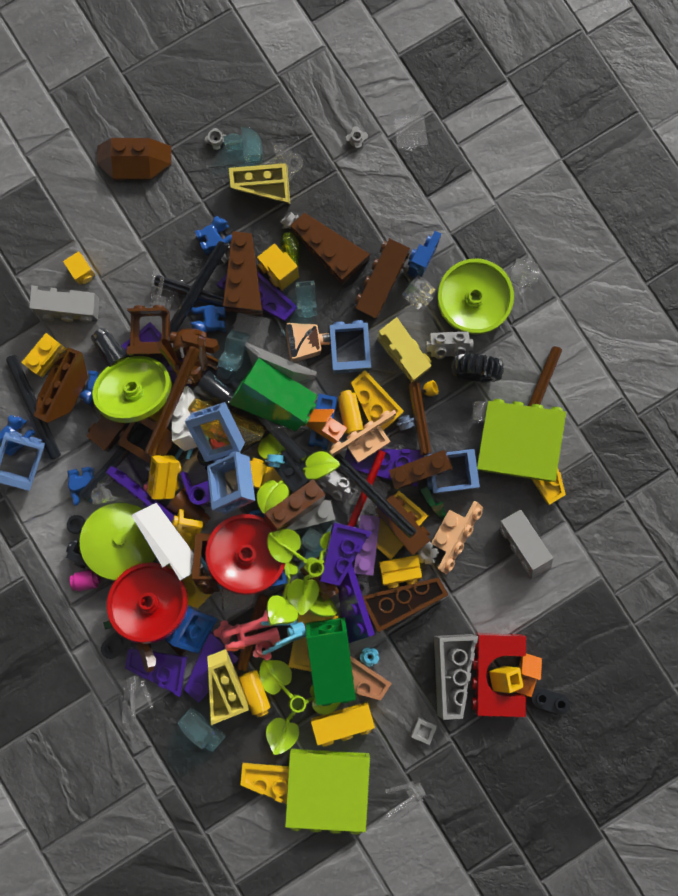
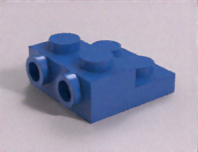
[407,231,442,279]
[165,605,218,654]

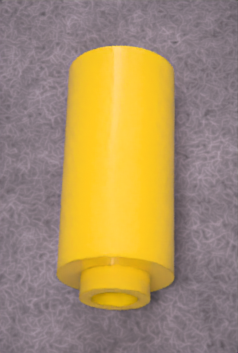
[337,390,364,434]
[239,670,271,717]

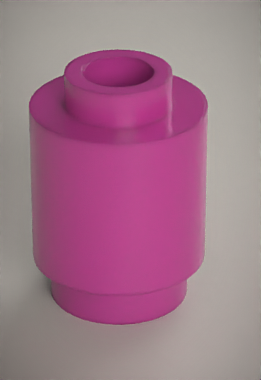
[70,569,101,592]

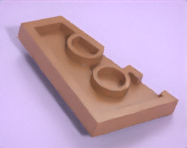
[350,655,392,700]

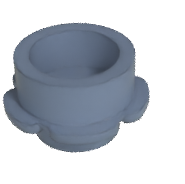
[396,415,414,430]

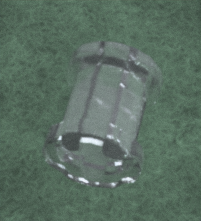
[470,401,488,423]

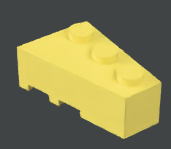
[229,163,290,204]
[377,317,432,382]
[207,649,249,725]

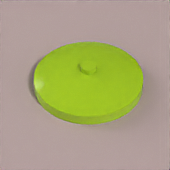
[437,259,514,335]
[92,356,172,423]
[79,503,156,581]

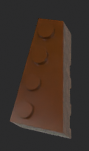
[291,213,370,285]
[223,231,263,316]
[355,238,411,318]
[363,577,448,633]

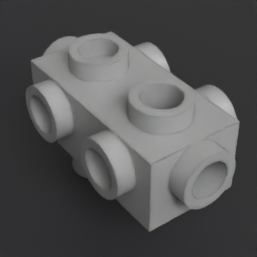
[427,331,473,359]
[314,470,355,503]

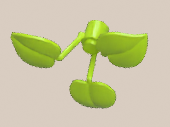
[257,433,340,515]
[267,529,331,615]
[267,561,338,626]
[259,659,341,755]

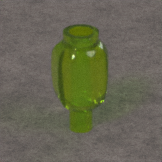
[280,232,301,266]

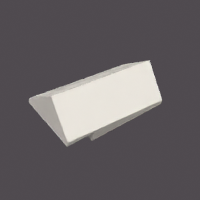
[132,503,204,580]

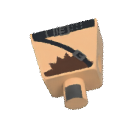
[285,323,331,363]

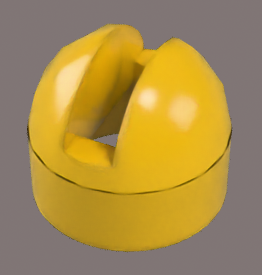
[423,380,439,397]

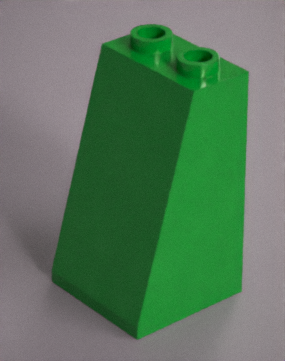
[229,358,318,431]
[306,617,356,706]

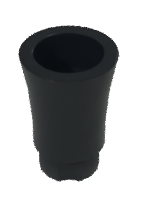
[91,328,130,367]
[194,371,235,411]

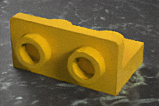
[172,509,203,550]

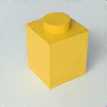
[63,251,96,285]
[489,666,523,693]

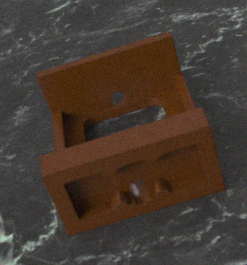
[127,305,170,358]
[118,417,175,464]
[192,533,220,594]

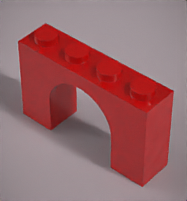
[472,633,526,717]

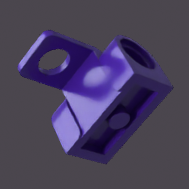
[181,471,211,507]

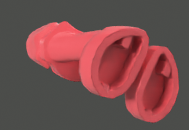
[221,610,280,651]

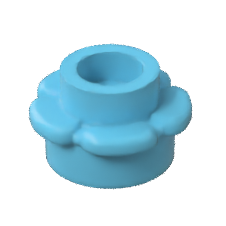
[265,454,285,468]
[360,647,379,667]

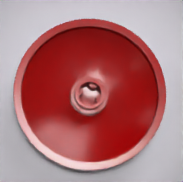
[205,514,285,595]
[107,563,188,644]

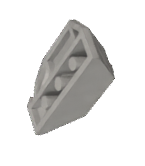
[245,342,317,384]

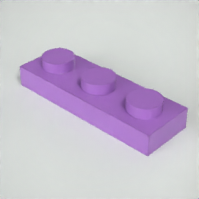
[354,515,380,576]

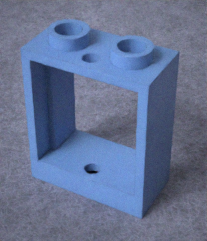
[330,320,371,374]
[185,402,245,462]
[0,431,45,491]
[426,449,480,494]
[207,452,255,514]

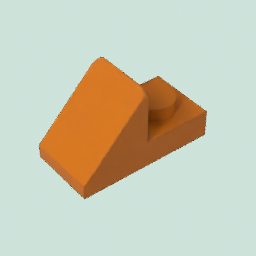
[306,409,347,444]
[514,653,542,697]

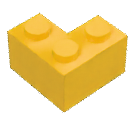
[257,243,299,291]
[250,458,284,489]

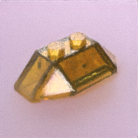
[188,398,266,446]

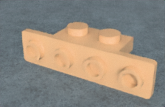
[329,410,396,463]
[431,501,483,575]

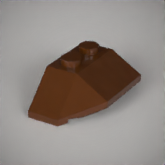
[97,138,172,180]
[34,347,88,423]

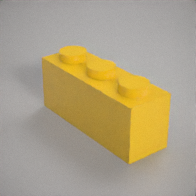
[311,701,375,747]

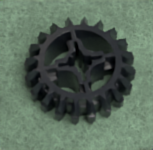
[451,353,504,382]

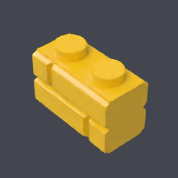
[21,333,67,378]
[147,455,181,499]
[379,555,422,589]

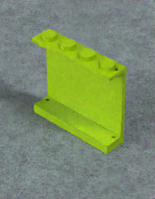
[477,399,567,483]
[285,749,370,835]

